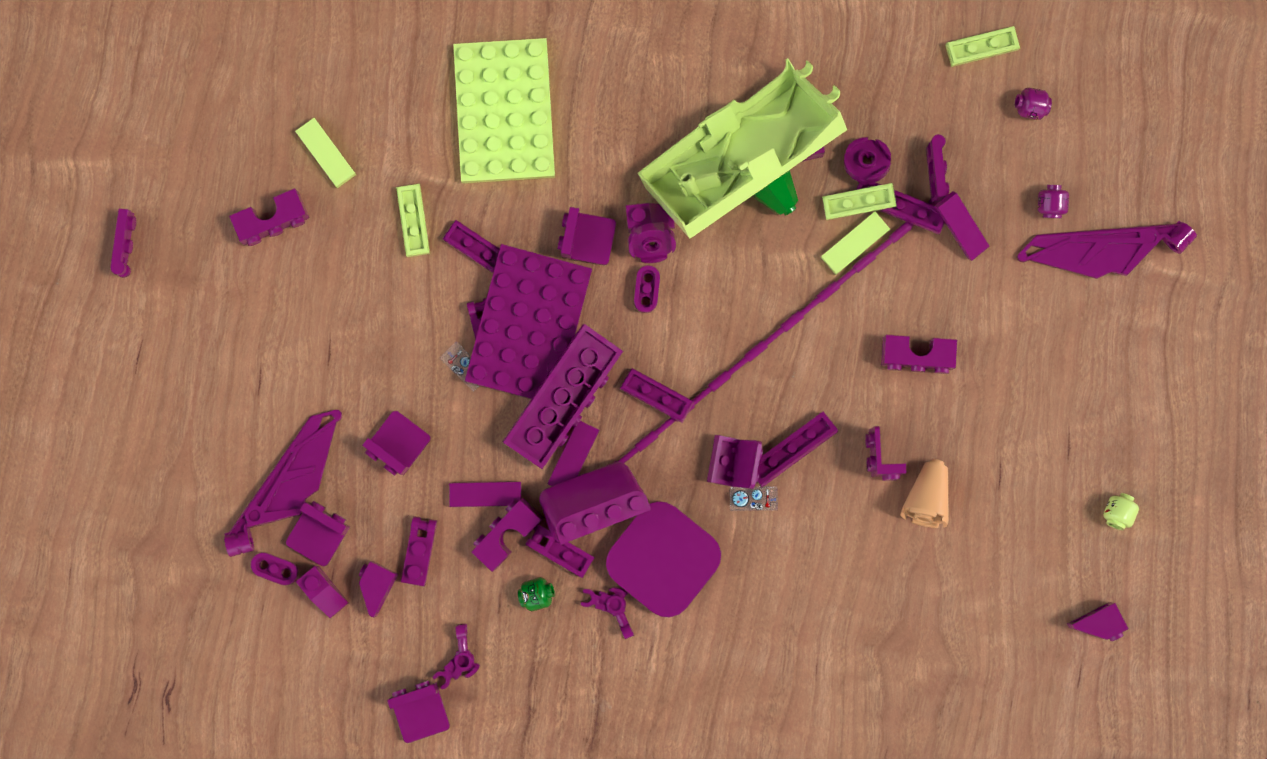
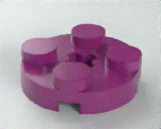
[844,137,891,185]
[628,222,676,263]

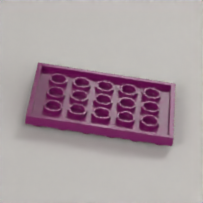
[464,244,592,399]

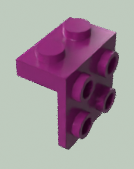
[557,207,616,265]
[362,411,431,476]
[865,426,906,481]
[707,435,763,489]
[286,501,350,566]
[387,680,450,743]

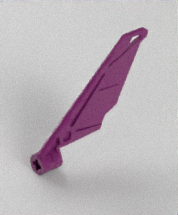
[1017,221,1197,279]
[224,410,342,557]

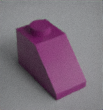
[626,203,675,233]
[358,561,398,618]
[296,566,349,618]
[1067,602,1129,641]

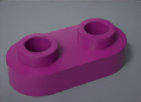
[634,265,660,313]
[251,553,299,585]

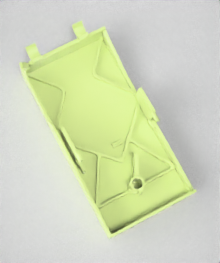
[638,58,847,238]

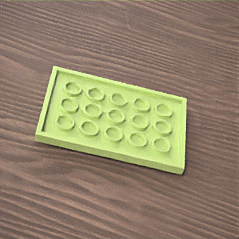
[453,38,555,183]

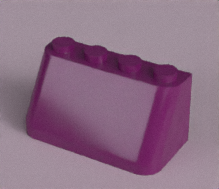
[539,462,651,544]

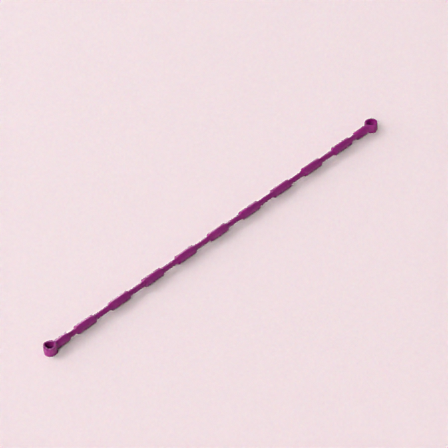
[613,199,932,463]

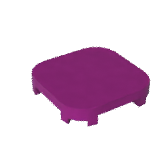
[606,501,721,617]

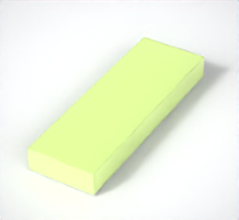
[945,26,1020,67]
[295,118,356,188]
[822,183,897,220]
[396,184,430,257]
[821,212,890,275]

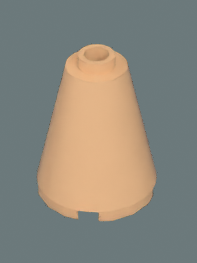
[900,459,949,528]

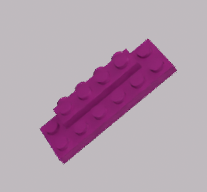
[502,324,623,469]

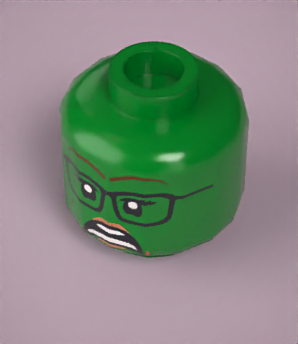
[518,577,555,612]

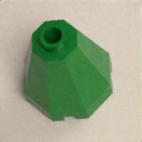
[752,170,798,216]

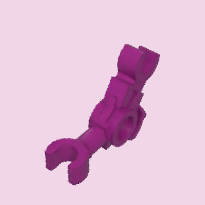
[581,588,634,639]
[432,624,480,689]

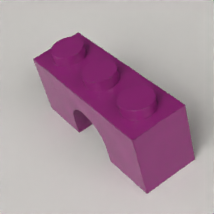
[229,188,309,246]
[881,335,957,374]
[471,498,544,572]

